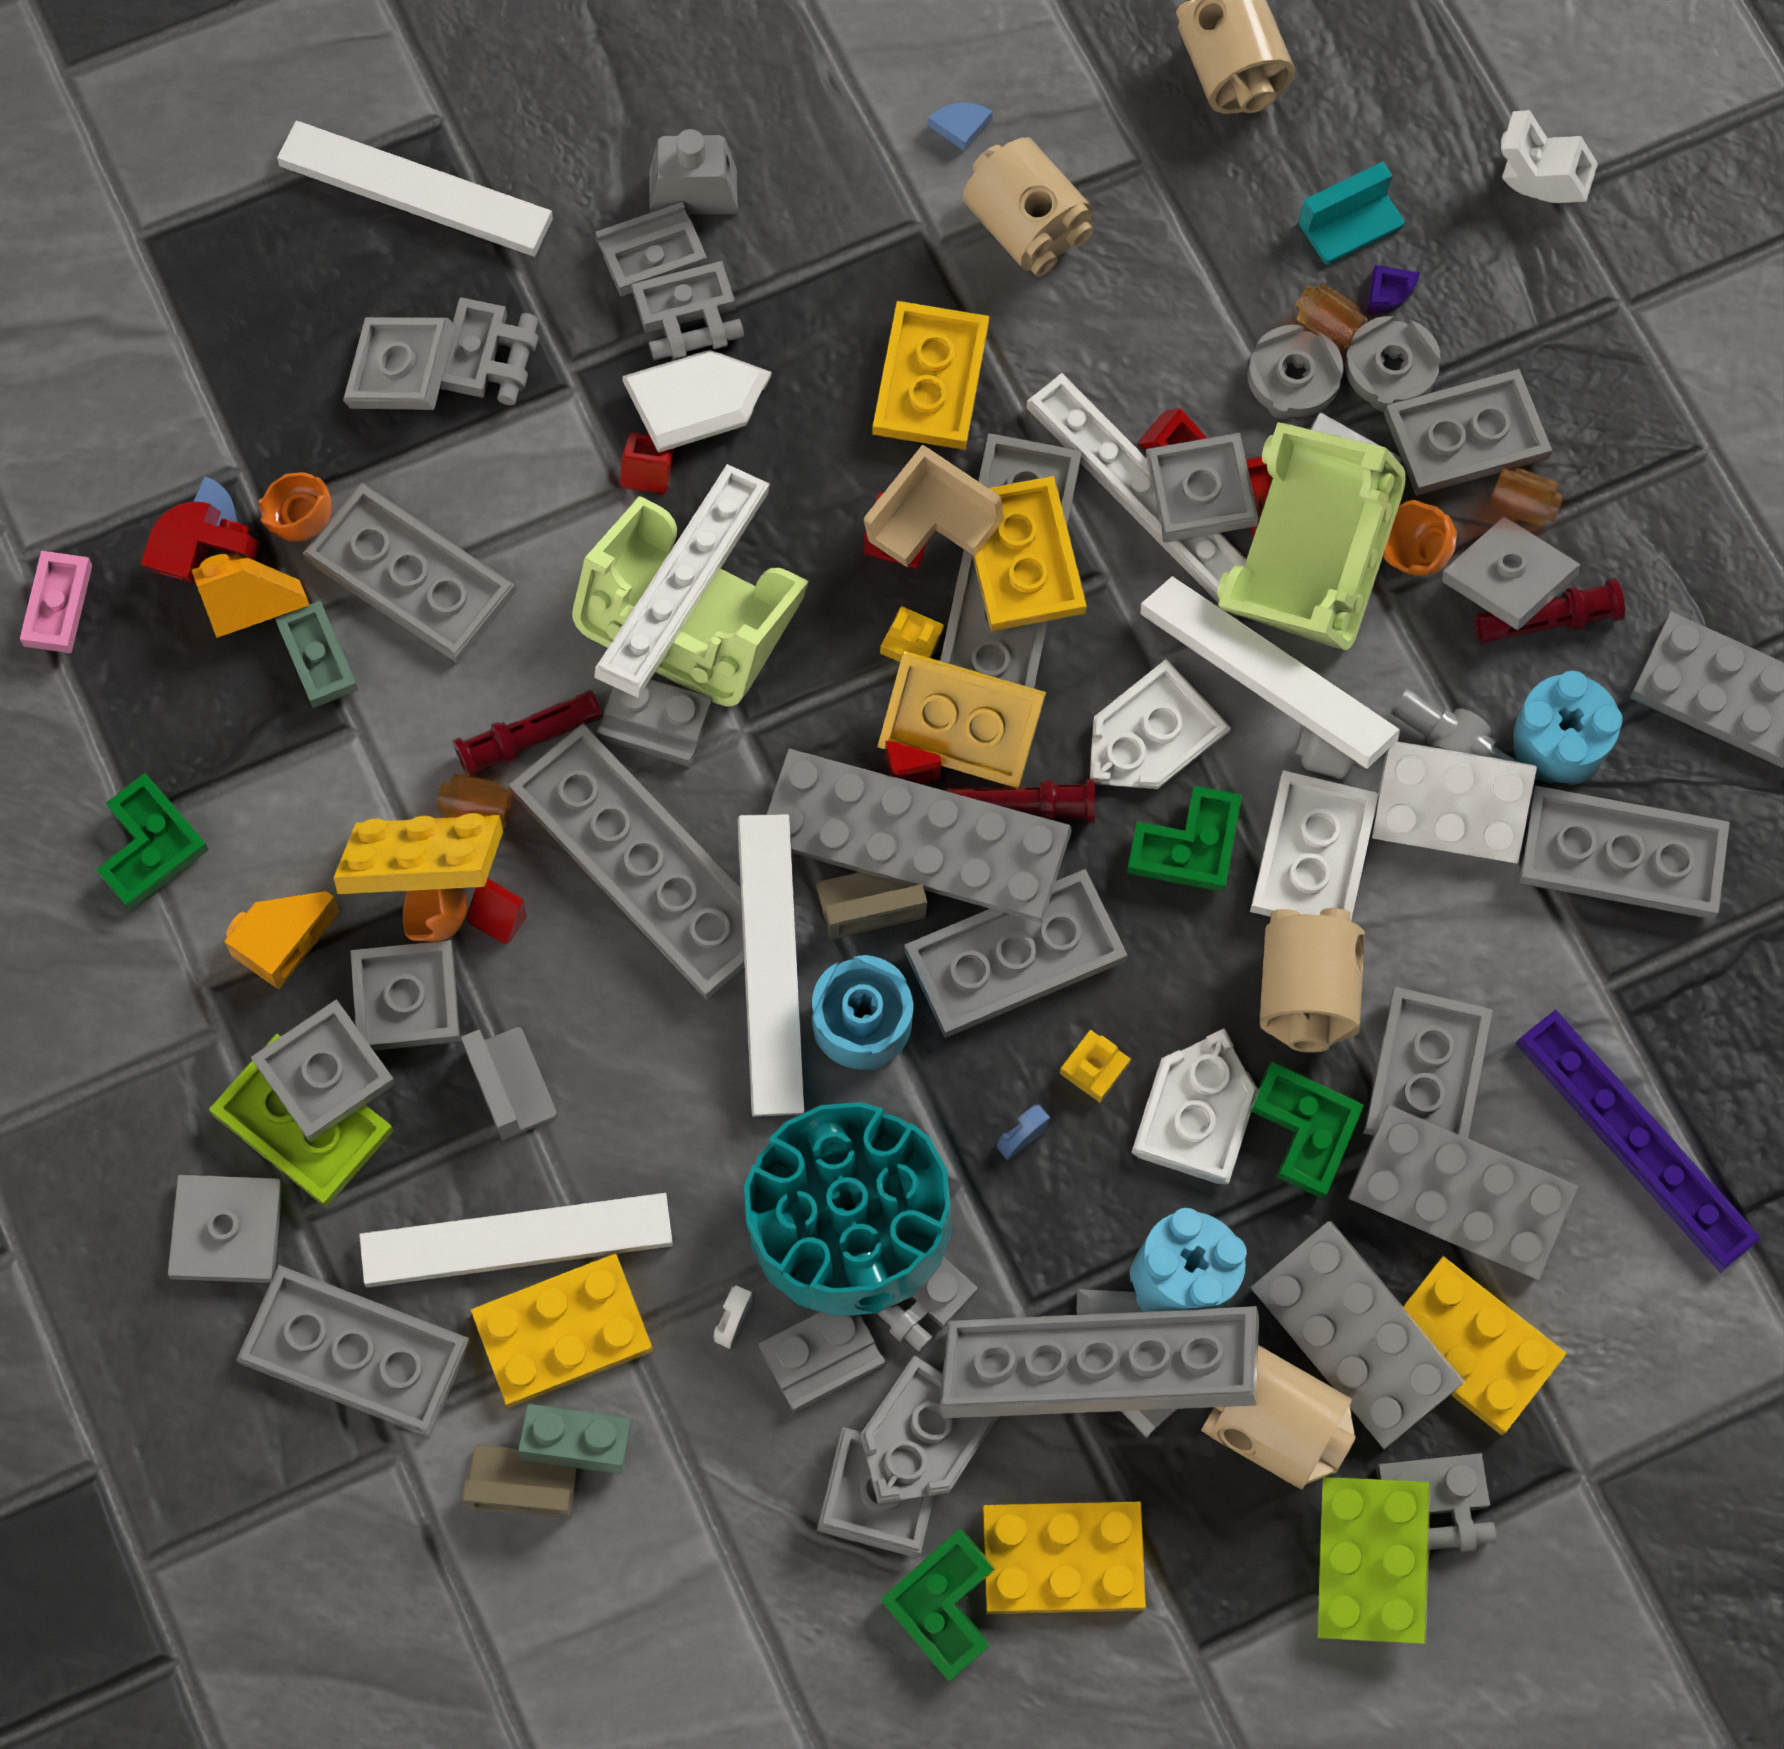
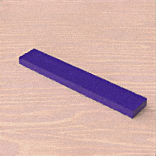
[1516,1009,1761,1273]

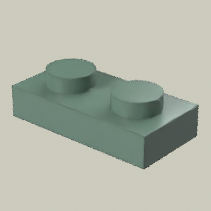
[275,601,358,708]
[518,1404,631,1475]

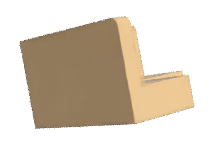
[864,445,1004,567]

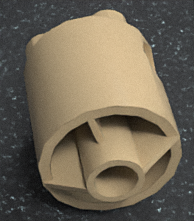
[1176,0,1296,114]
[962,137,1094,277]
[1260,908,1365,1053]
[1201,1345,1356,1490]

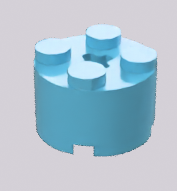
[1513,670,1623,785]
[812,955,913,1070]
[1130,1208,1247,1312]

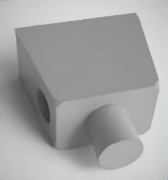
[649,129,738,215]

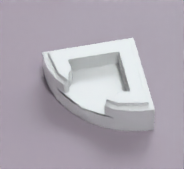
[713,1285,753,1349]

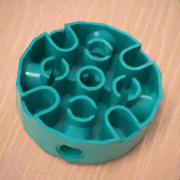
[744,1102,952,1317]

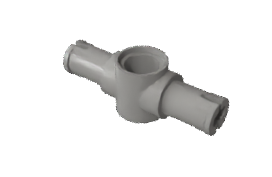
[1390,689,1518,762]

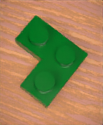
[96,773,209,911]
[1127,786,1242,892]
[1249,1062,1364,1199]
[880,1528,996,1682]

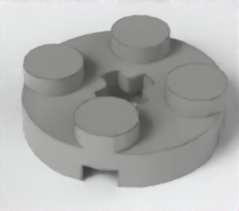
[1344,316,1440,412]
[1247,324,1343,420]

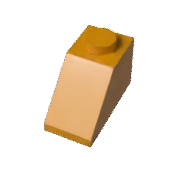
[192,554,309,638]
[224,891,340,989]

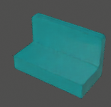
[1298,162,1405,265]

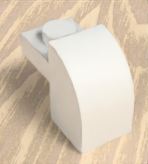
[1501,110,1598,203]

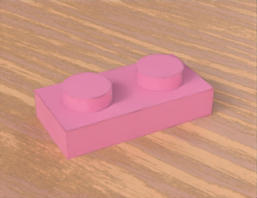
[20,551,92,653]

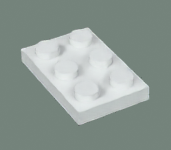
[1370,741,1537,864]
[1250,770,1379,922]

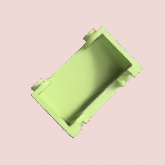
[1217,422,1406,650]
[572,496,808,706]

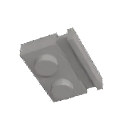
[595,202,707,297]
[597,679,713,767]
[759,1312,885,1413]

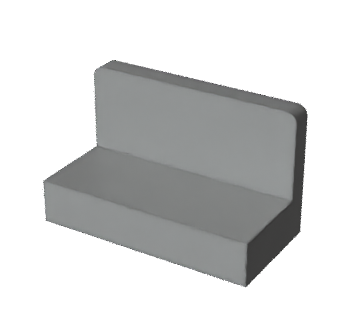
[461,1027,557,1141]

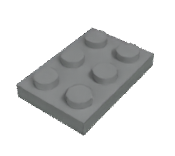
[1384,369,1553,496]
[1363,987,1493,1138]

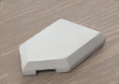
[622,350,771,453]
[1090,659,1231,789]
[1131,1029,1258,1184]

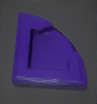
[1366,265,1420,314]

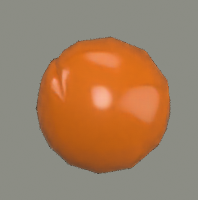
[258,472,332,542]
[1383,500,1457,576]
[403,888,468,942]

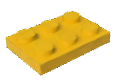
[872,301,990,450]
[972,476,1087,632]
[877,651,1046,788]
[333,813,503,894]
[470,1253,653,1409]
[1403,1256,1567,1436]
[982,1502,1146,1614]

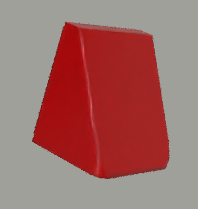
[1137,408,1207,452]
[620,433,675,493]
[885,740,942,785]
[467,878,527,944]

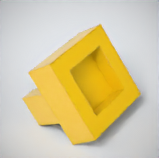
[880,606,945,662]
[1059,1030,1131,1103]

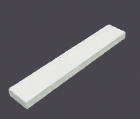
[277,120,553,257]
[1026,373,1247,603]
[594,464,770,698]
[1140,576,1400,769]
[737,814,804,1117]
[359,1193,673,1288]

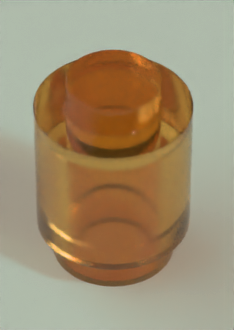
[1295,282,1367,349]
[1489,467,1564,527]
[437,773,513,829]

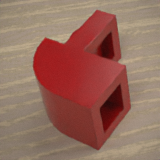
[141,502,261,584]

